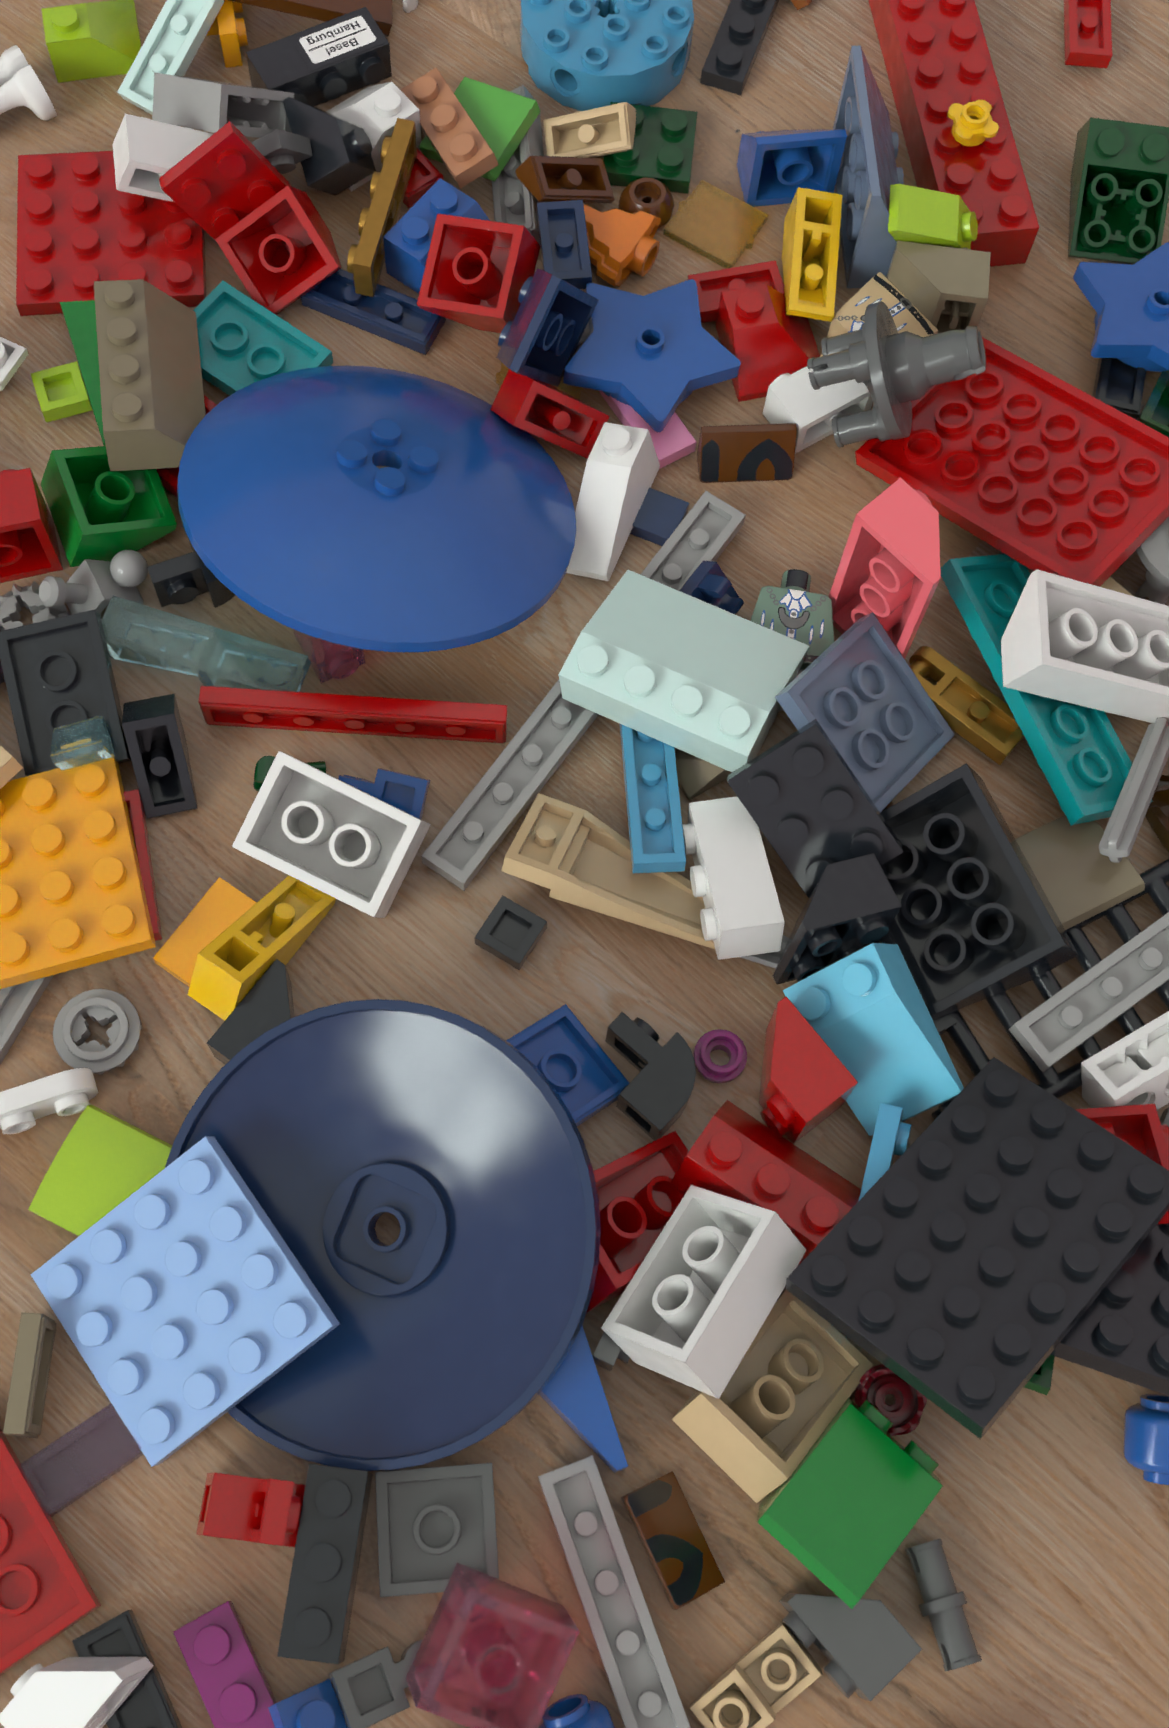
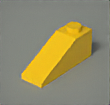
[782,187,842,322]
[187,875,336,1021]

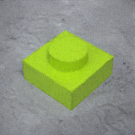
[30,361,93,423]

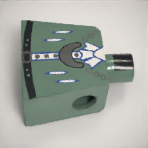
[750,569,834,670]

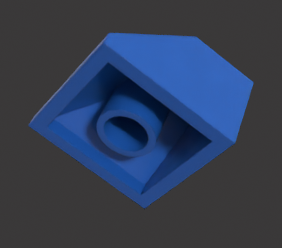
[737,129,847,208]

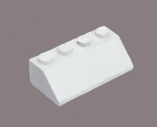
[1001,569,1169,723]

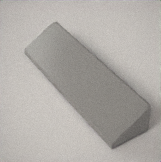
[492,85,544,248]

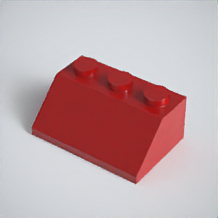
[671,1100,861,1268]

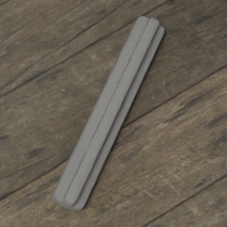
[1099,717,1169,863]

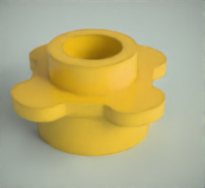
[947,100,999,146]

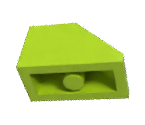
[888,184,978,249]

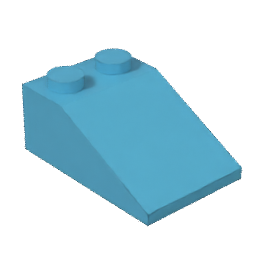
[783,943,964,1136]

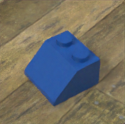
[383,178,490,294]

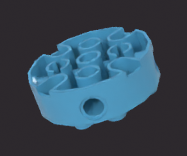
[520,0,694,111]

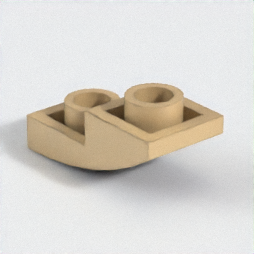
[690,1621,822,1728]

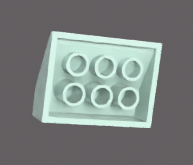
[558,570,810,772]

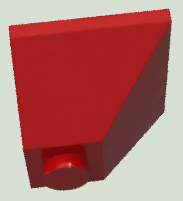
[215,185,342,315]
[715,284,820,402]

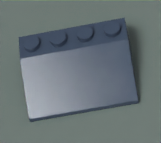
[833,46,904,288]

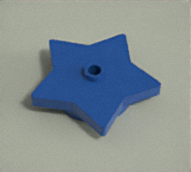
[1073,242,1169,372]
[563,279,741,433]

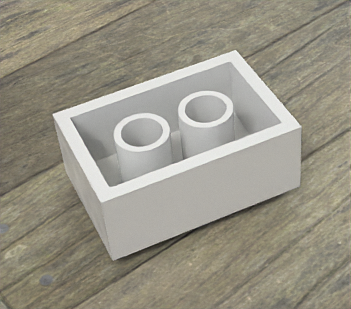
[232,751,431,918]
[601,1185,806,1399]

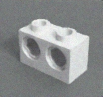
[1081,1011,1169,1110]

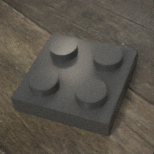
[375,1463,500,1597]

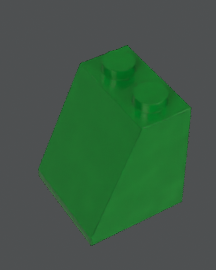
[757,1398,943,1609]

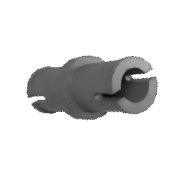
[905,1538,982,1671]

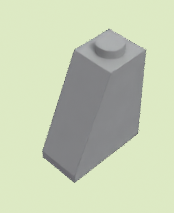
[152,73,294,138]

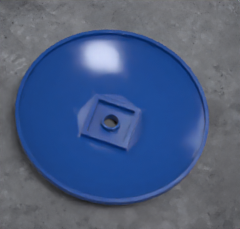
[177,365,576,652]

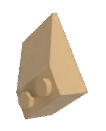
[672,1289,873,1503]

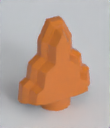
[583,204,661,287]

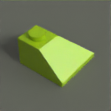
[41,0,142,83]

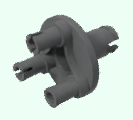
[807,301,986,448]

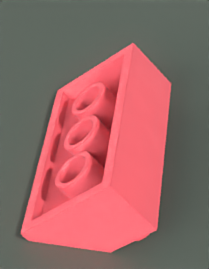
[829,477,941,659]

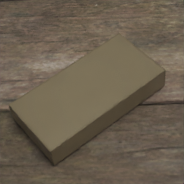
[3,1312,57,1438]

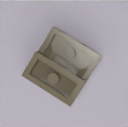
[1015,815,1145,930]

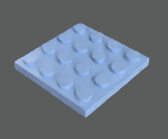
[31,1136,340,1467]

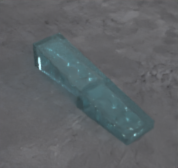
[102,596,311,692]

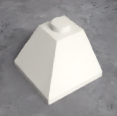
[326,82,421,192]

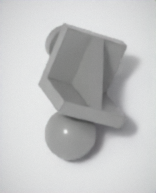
[39,550,148,615]

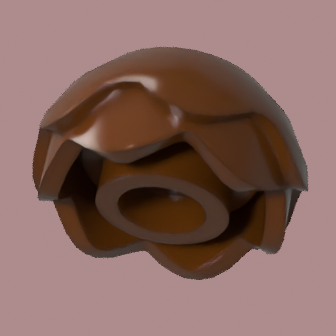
[618,178,674,228]

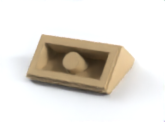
[543,102,636,158]

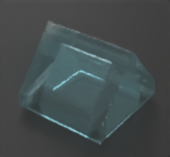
[50,716,116,771]

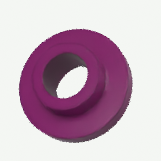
[693,1029,747,1083]

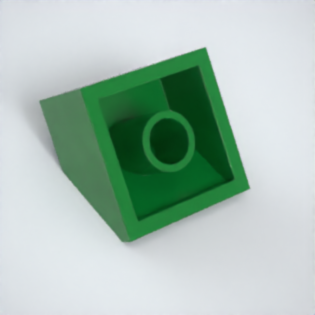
[40,446,177,567]

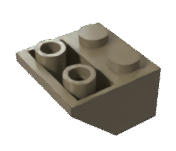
[886,241,991,334]

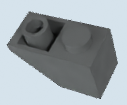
[779,1593,922,1702]

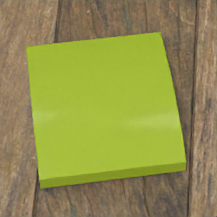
[28,1104,172,1236]

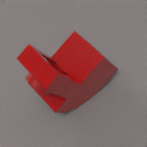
[196,1472,305,1547]

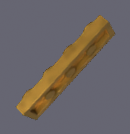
[347,118,417,297]

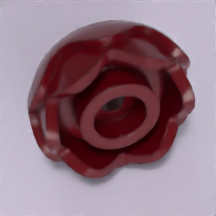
[855,1364,927,1436]

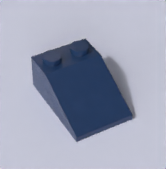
[497,268,599,387]

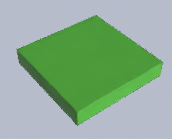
[419,77,540,181]

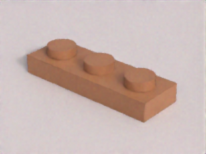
[401,67,499,189]

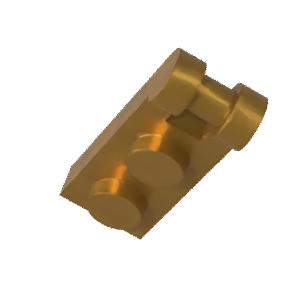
[909,646,1025,765]

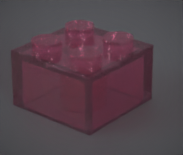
[406,1563,580,1728]

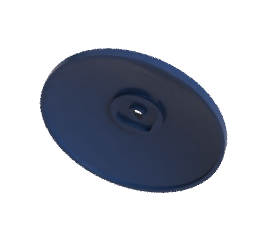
[164,999,601,1471]

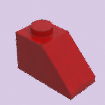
[490,369,610,459]

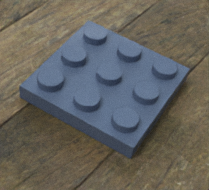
[775,612,955,812]

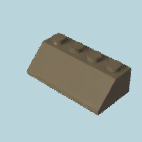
[94,279,206,471]

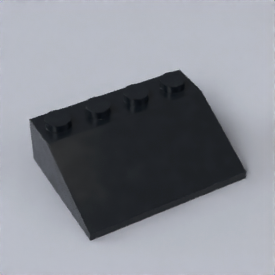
[881,763,1078,1020]

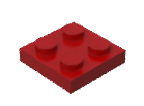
[159,121,290,241]

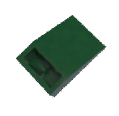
[1068,118,1169,265]

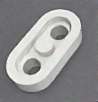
[0,1068,98,1134]

